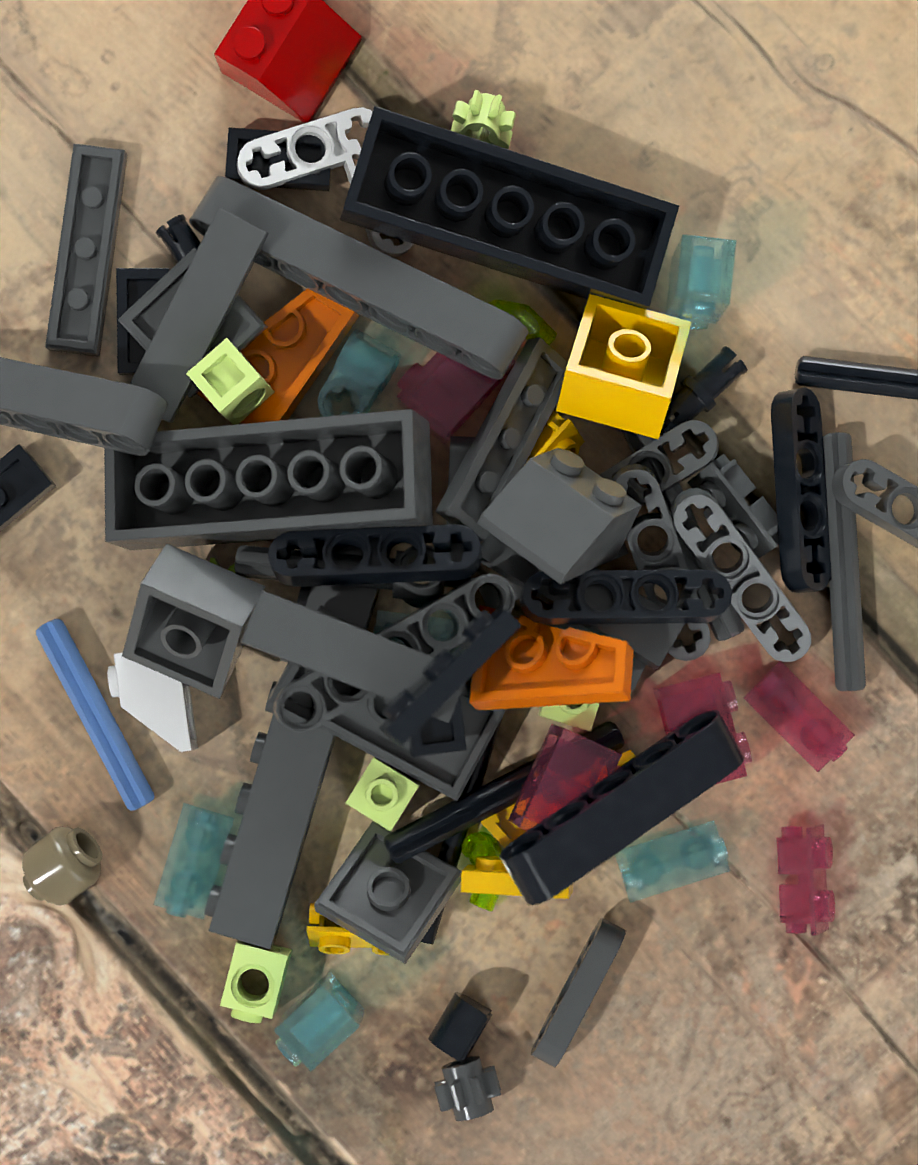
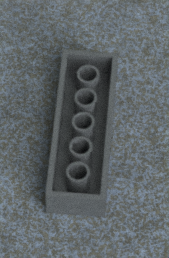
[104,409,433,551]

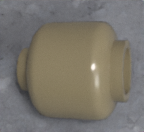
[22,826,102,906]

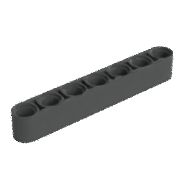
[189,176,529,380]

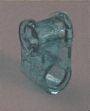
[318,329,402,417]

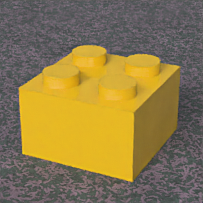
[556,294,692,440]

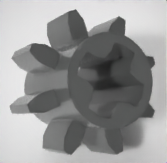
[434,1056,501,1121]

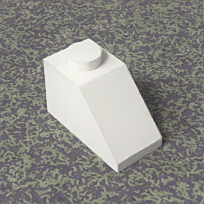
[108,653,198,752]

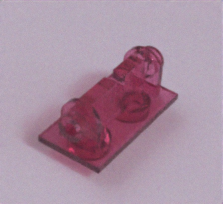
[743,661,855,772]
[776,824,836,936]

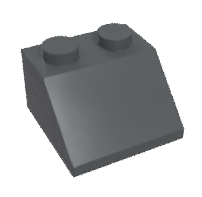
[477,447,642,584]
[122,543,266,699]

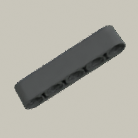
[0,357,168,456]
[273,574,515,733]

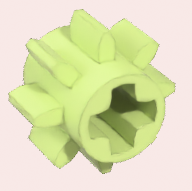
[451,90,516,149]

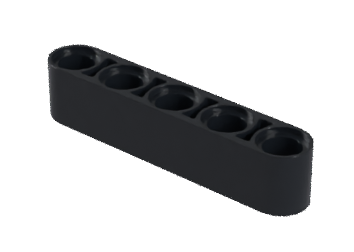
[499,710,745,905]

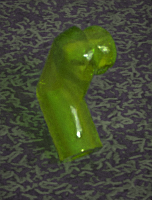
[488,299,557,345]
[462,832,502,911]

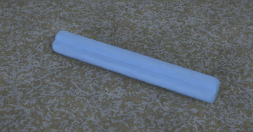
[36,619,154,811]

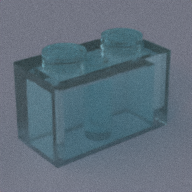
[665,234,736,330]
[274,971,365,1072]

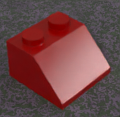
[214,0,362,123]

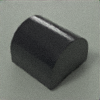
[428,992,493,1062]

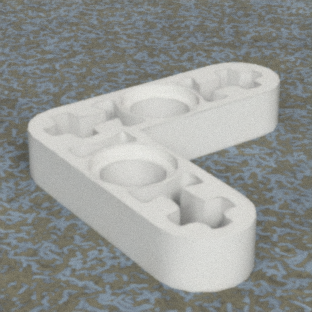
[237,107,413,257]

